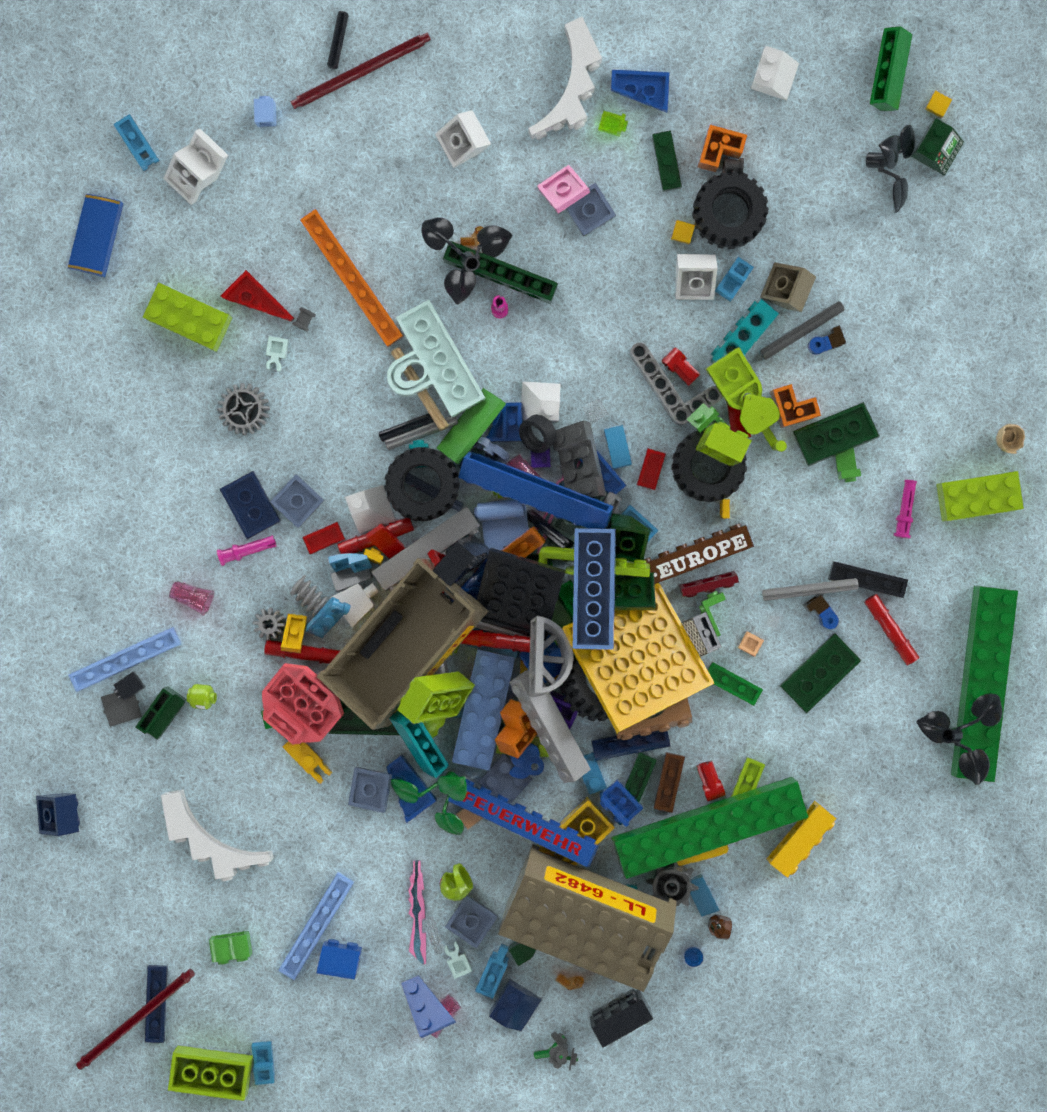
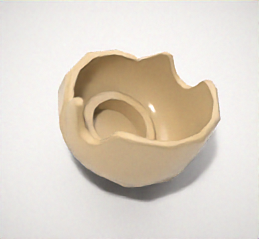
[996,424,1025,454]

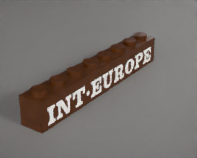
[644,523,754,584]

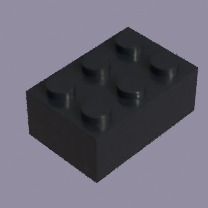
[590,989,653,1048]

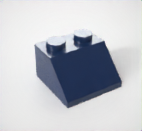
[36,793,80,836]
[489,979,542,1032]

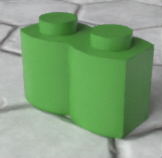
[209,931,253,965]

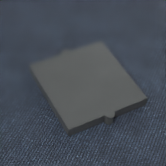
[101,693,142,727]

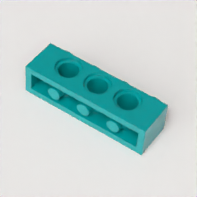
[710,299,779,363]

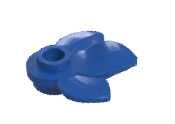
[509,743,544,779]

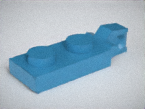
[475,943,509,999]

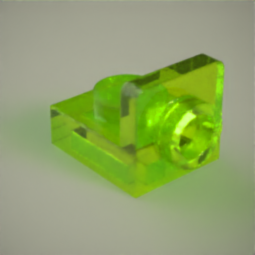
[598,110,628,137]

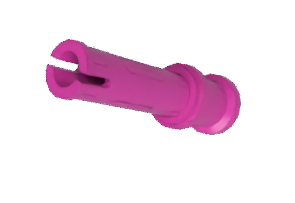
[491,295,509,319]
[893,480,917,539]
[217,535,277,566]

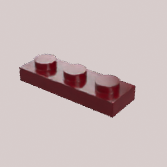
[679,571,739,597]

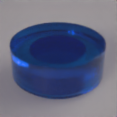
[684,947,704,967]

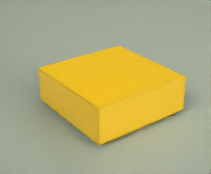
[925,91,952,118]
[671,220,695,245]
[720,499,730,519]

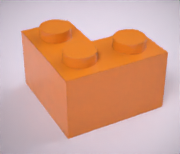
[697,125,747,172]
[770,384,821,428]
[495,699,537,758]

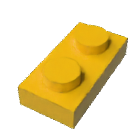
[281,613,307,653]

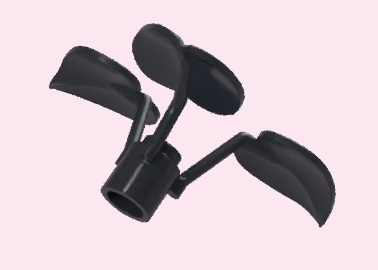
[866,125,915,213]
[421,217,513,305]
[916,693,1002,785]

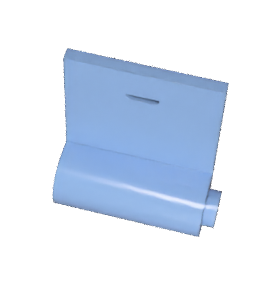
[474,499,532,555]

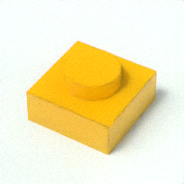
[363,548,384,566]

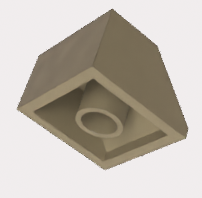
[760,262,816,312]

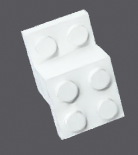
[163,129,228,205]

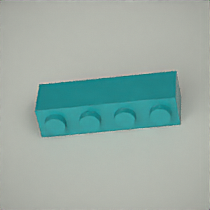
[389,710,449,779]

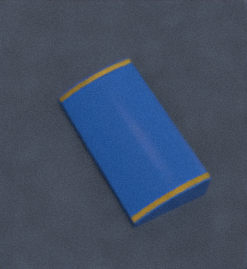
[68,194,124,278]

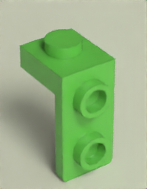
[686,403,726,433]
[835,448,861,483]
[699,590,726,637]

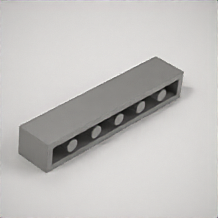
[372,507,480,592]
[509,670,591,783]

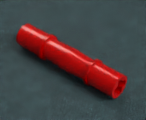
[337,518,414,554]
[864,594,920,665]
[461,630,530,653]
[264,640,341,664]

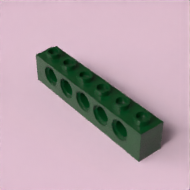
[443,241,558,304]

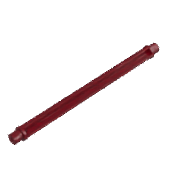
[290,32,431,109]
[76,969,195,1070]

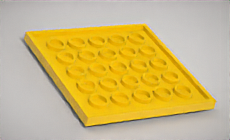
[562,583,714,733]

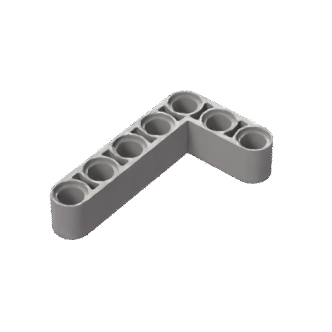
[630,343,722,425]

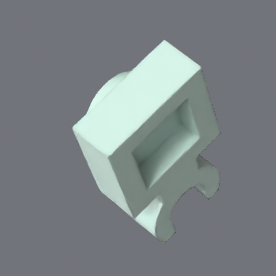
[266,336,289,372]
[445,941,472,979]

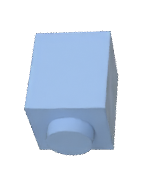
[254,96,277,127]

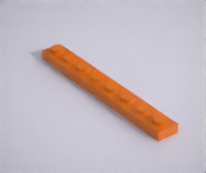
[300,209,404,347]

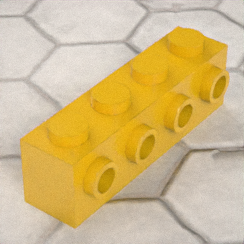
[766,801,836,878]

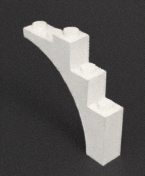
[528,17,602,140]
[161,789,273,881]

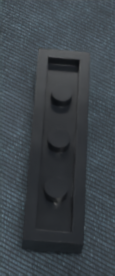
[828,561,908,598]

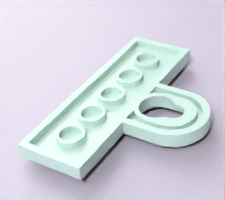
[387,300,485,418]

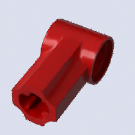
[661,347,700,386]
[697,760,726,802]

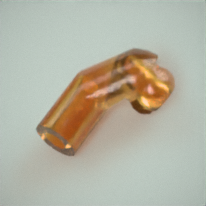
[460,226,483,247]
[555,973,584,990]

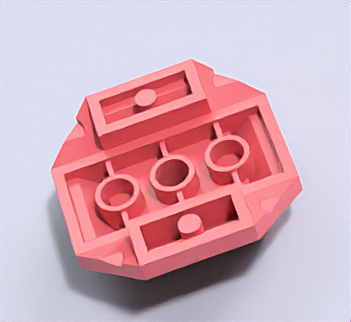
[262,663,344,744]

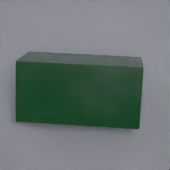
[135,686,187,740]

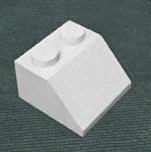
[750,46,799,100]
[435,110,491,168]
[676,254,717,300]

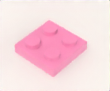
[537,165,590,214]

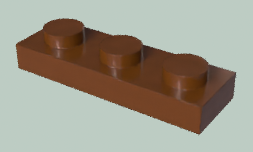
[653,752,685,813]

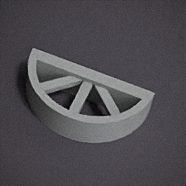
[528,616,573,697]

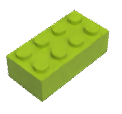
[143,282,233,352]
[695,421,752,466]
[936,471,1024,521]
[397,671,475,724]
[168,1045,253,1101]

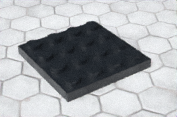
[477,548,566,641]

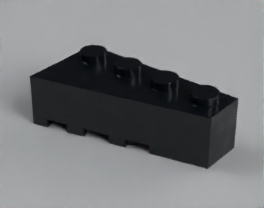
[433,535,490,586]

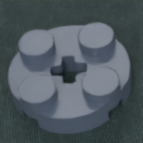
[473,436,510,464]

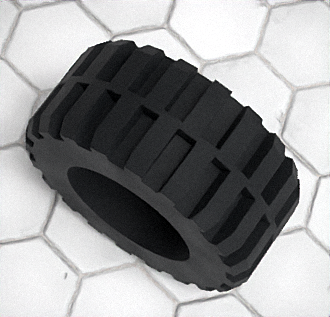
[692,171,769,249]
[671,428,747,502]
[384,447,460,521]
[560,655,609,722]

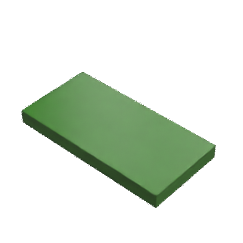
[437,388,506,465]

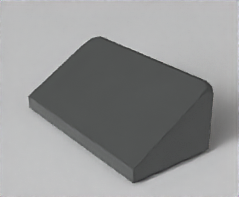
[331,567,373,592]

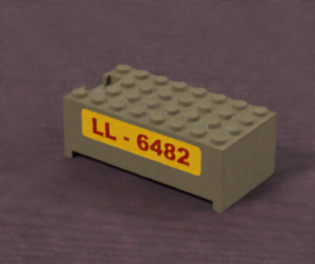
[316,558,488,730]
[498,844,677,992]

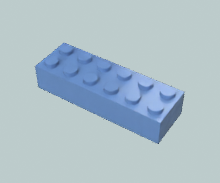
[573,528,616,650]
[452,649,515,771]

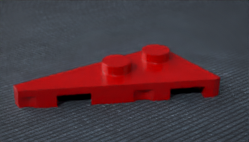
[220,270,295,322]

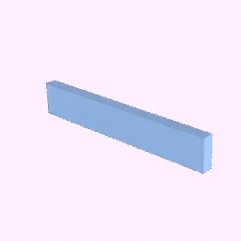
[68,627,181,692]
[278,872,354,980]

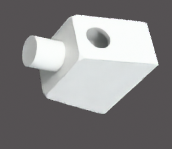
[331,583,379,627]

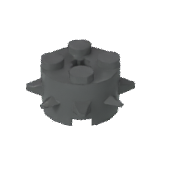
[646,862,699,906]

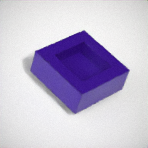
[531,448,551,468]

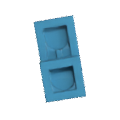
[715,257,754,302]
[604,425,632,469]
[328,553,373,573]
[252,1041,275,1085]

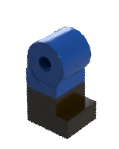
[808,325,846,355]
[803,594,839,629]

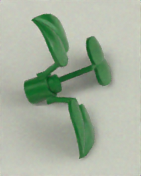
[390,771,467,835]

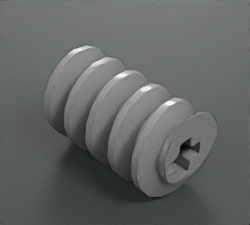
[290,575,328,617]

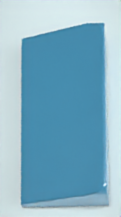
[690,874,720,917]

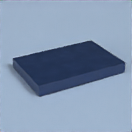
[220,471,281,539]

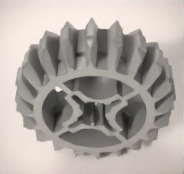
[217,383,270,435]

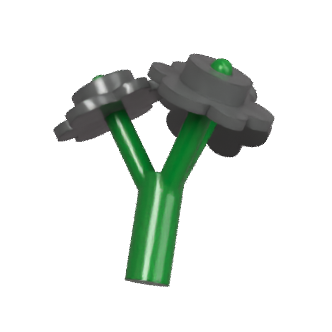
[534,1031,578,1071]

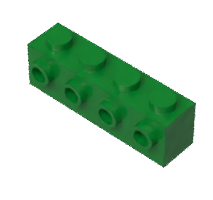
[870,26,913,111]

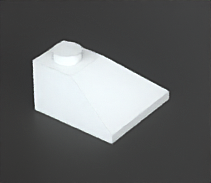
[521,382,561,422]
[345,485,396,533]

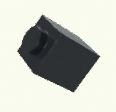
[113,672,145,701]

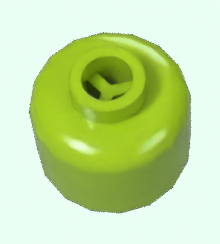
[186,684,217,710]

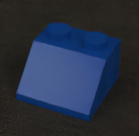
[316,939,362,980]

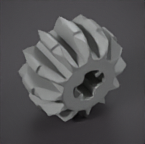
[253,607,286,640]

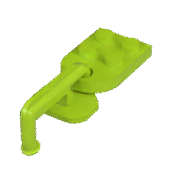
[705,347,787,452]
[539,546,650,577]

